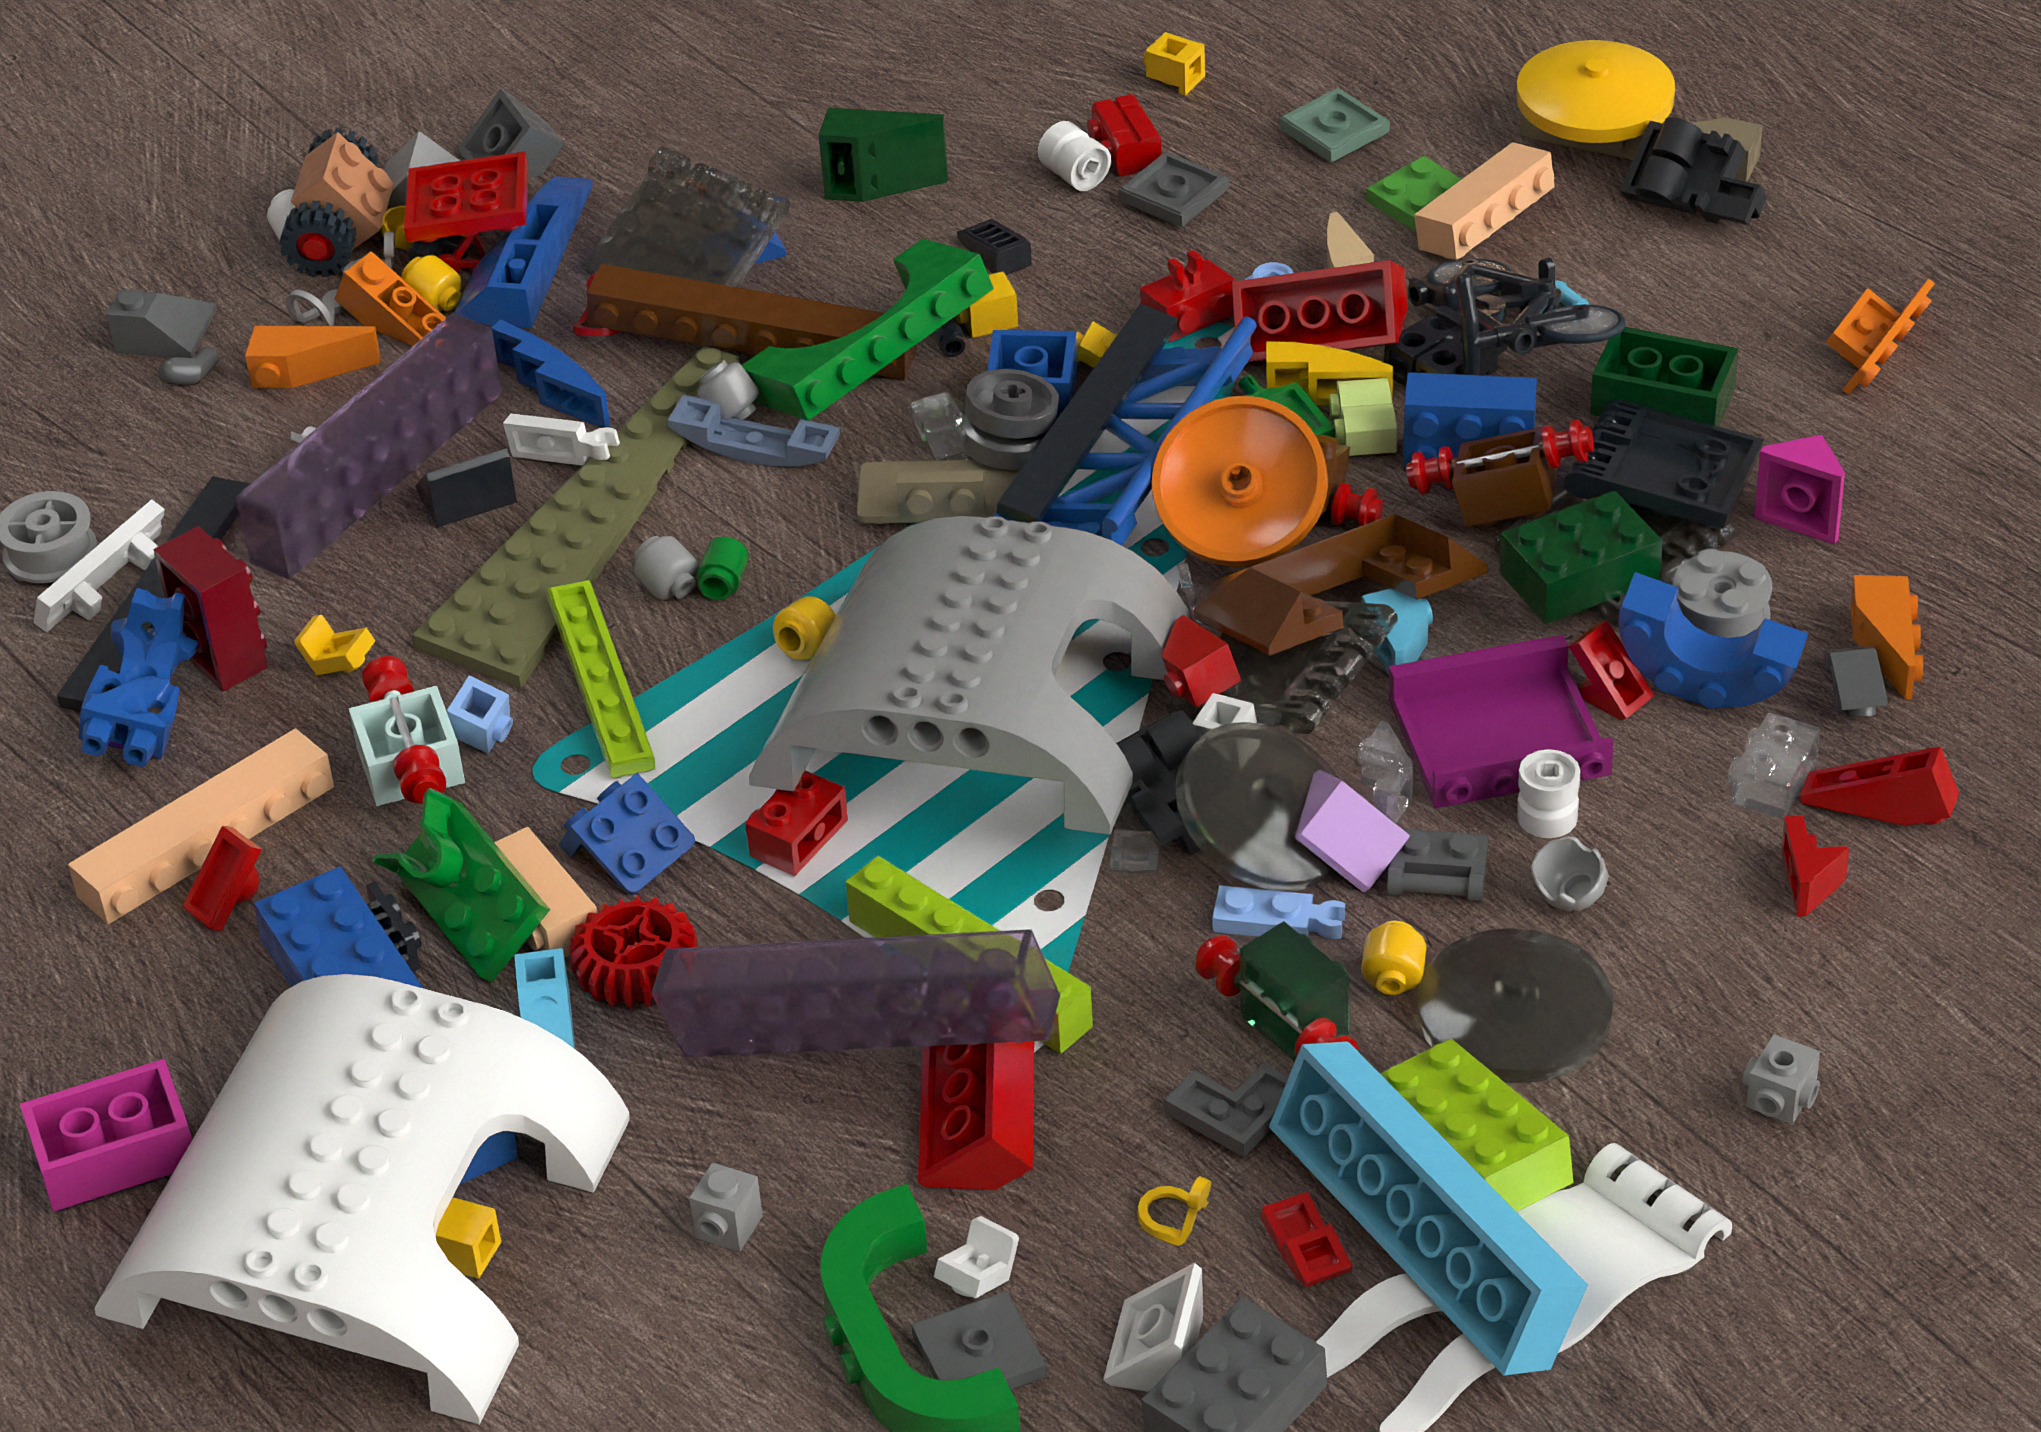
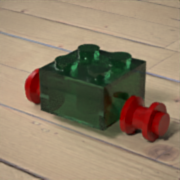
[1195,921,1358,1061]

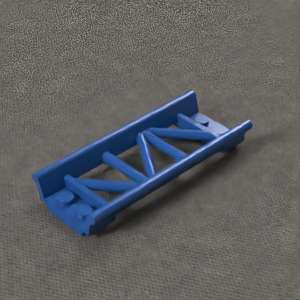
[992,317,1257,546]

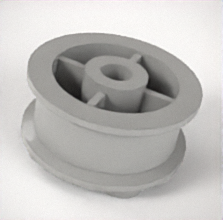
[0,491,97,583]
[1673,549,1772,638]

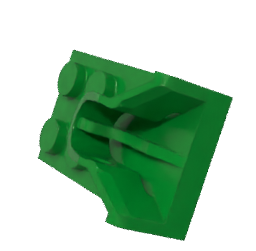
[372,788,550,982]

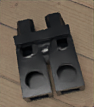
[1384,305,1508,387]

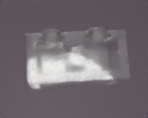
[1727,712,1821,820]

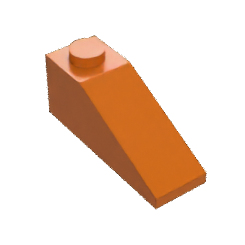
[245,326,381,388]

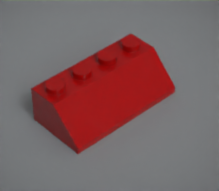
[1232,260,1407,363]
[918,990,1035,1190]

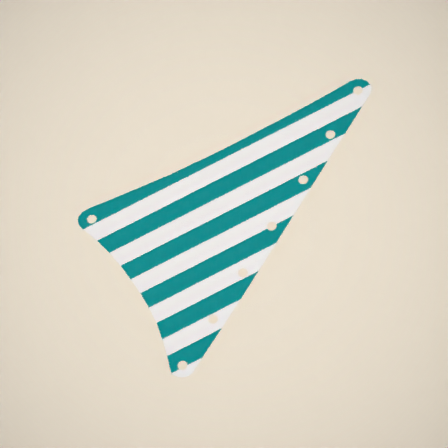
[532,322,1235,1052]

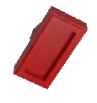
[182,825,262,931]

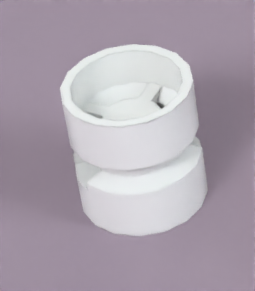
[1038,121,1111,191]
[1517,749,1580,838]

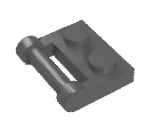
[1387,829,1489,902]

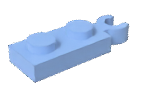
[1212,885,1345,941]

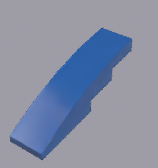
[490,319,610,428]

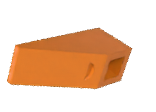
[334,251,460,353]
[1850,575,1923,700]

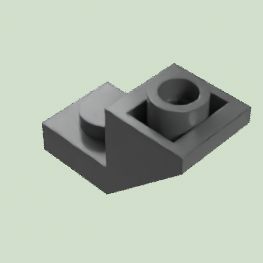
[1824,645,1888,717]

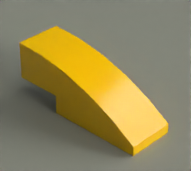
[1266,341,1393,405]

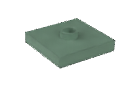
[1280,88,1390,163]

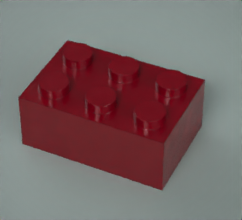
[153,526,268,692]

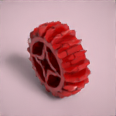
[569,895,699,1010]

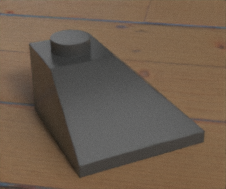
[458,88,564,179]
[106,290,217,358]

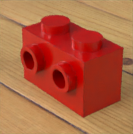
[745,770,848,876]

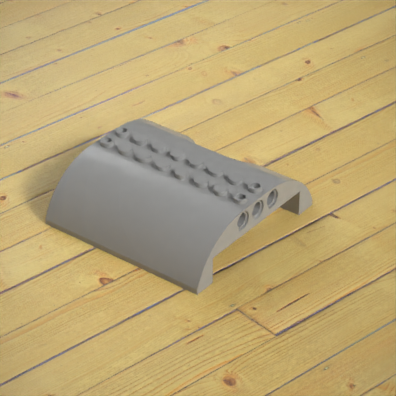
[749,516,1194,834]

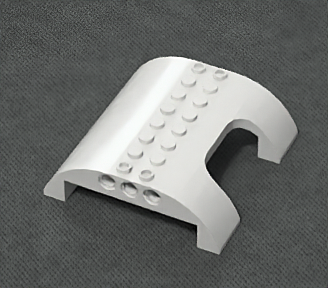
[95,974,630,1425]

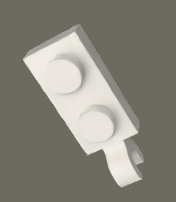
[503,413,620,466]

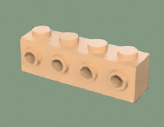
[1414,142,1555,260]

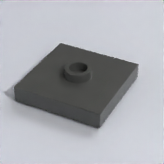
[1118,151,1229,227]
[911,1291,1047,1389]

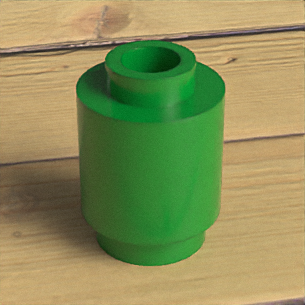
[697,537,749,600]

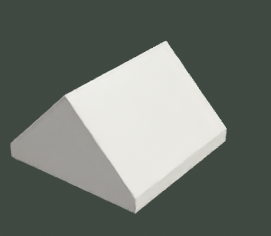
[1103,1263,1203,1391]

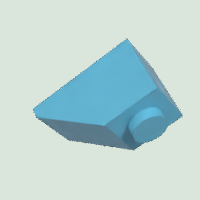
[1361,588,1433,674]

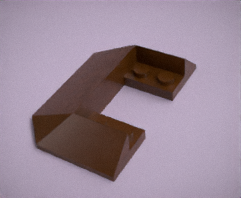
[1193,514,1488,656]

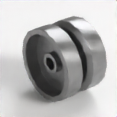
[961,369,1059,470]

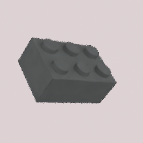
[1141,1296,1328,1432]

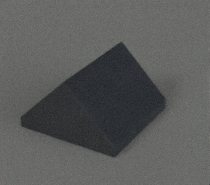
[415,448,517,528]

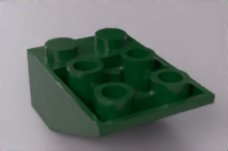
[818,108,948,202]

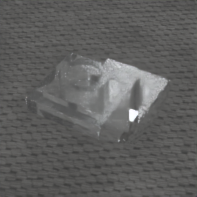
[1357,721,1413,824]

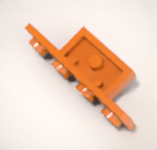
[1825,278,1935,395]

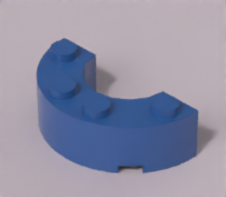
[1619,572,1808,709]

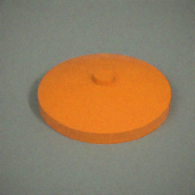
[1152,396,1328,567]

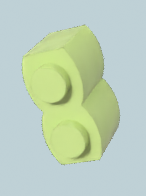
[1329,378,1397,456]

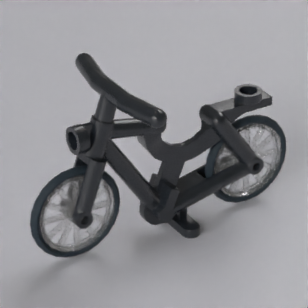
[1407,257,1626,376]

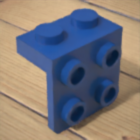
[558,772,695,895]

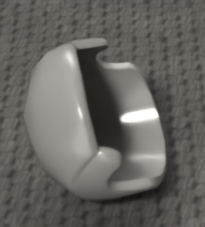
[1531,836,1609,912]

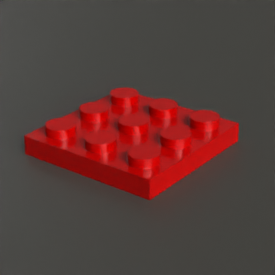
[404,151,528,242]

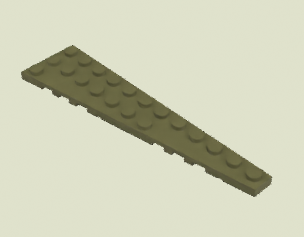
[412,346,739,689]

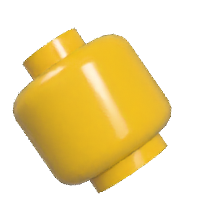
[401,255,461,312]
[773,596,835,661]
[1361,921,1427,995]

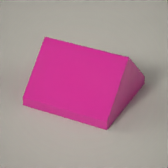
[1754,435,1845,544]

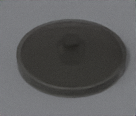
[1176,722,1339,891]
[1417,928,1613,1083]

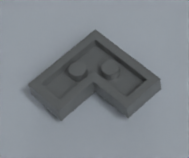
[1164,1063,1289,1157]

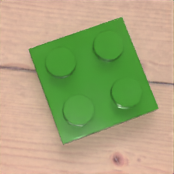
[1366,156,1462,232]

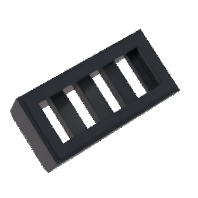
[957,219,1032,275]

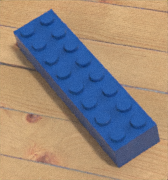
[254,866,518,1185]

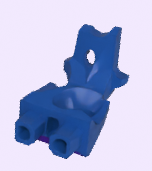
[78,588,198,767]

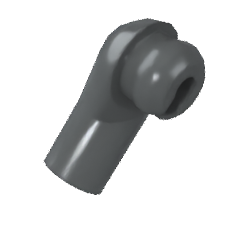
[158,346,220,385]

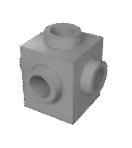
[1742,1034,1820,1124]

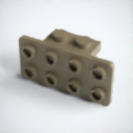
[857,460,1020,524]

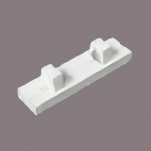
[33,499,165,633]

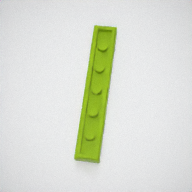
[547,580,655,778]

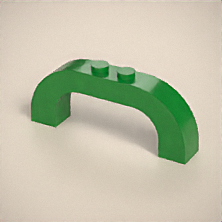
[820,1184,1020,1432]

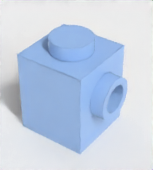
[447,675,513,754]

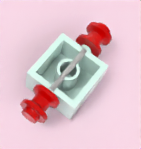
[349,656,465,806]

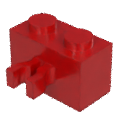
[1140,250,1235,342]

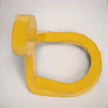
[1137,1176,1211,1246]

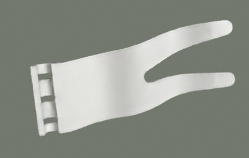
[1316,1143,1732,1432]

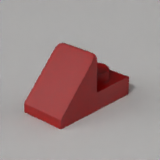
[1568,620,1655,721]
[1781,815,1849,917]

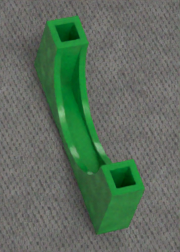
[742,238,994,421]

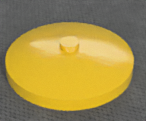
[1516,40,1675,143]

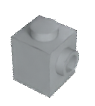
[689,1162,763,1252]

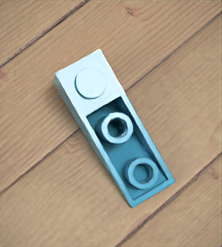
[514,948,575,1049]

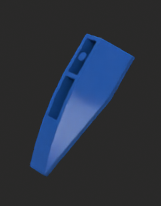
[453,176,593,328]

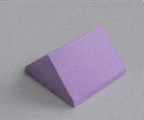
[1295,770,1410,893]

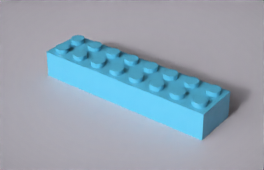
[1269,1042,1588,1376]

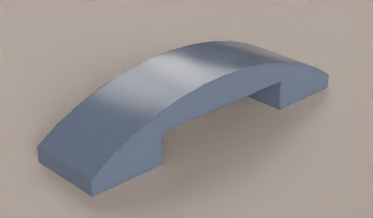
[668,395,840,467]

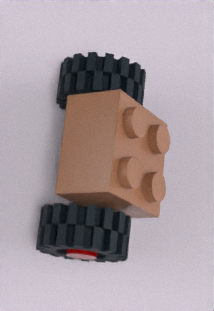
[279,128,394,277]

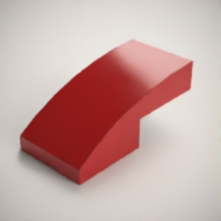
[1260,1191,1353,1288]

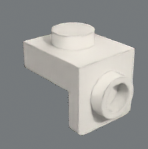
[934,1216,1019,1298]

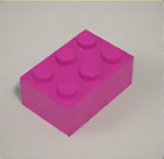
[20,1059,192,1212]

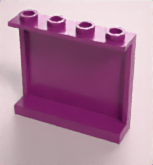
[1388,634,1614,809]

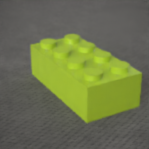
[1380,1039,1574,1212]

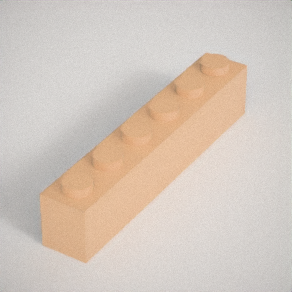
[68,728,334,925]

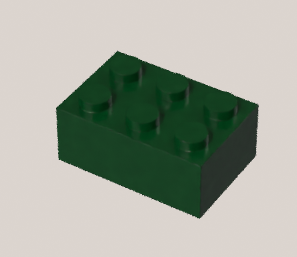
[1590,325,1738,426]
[1499,491,1663,624]

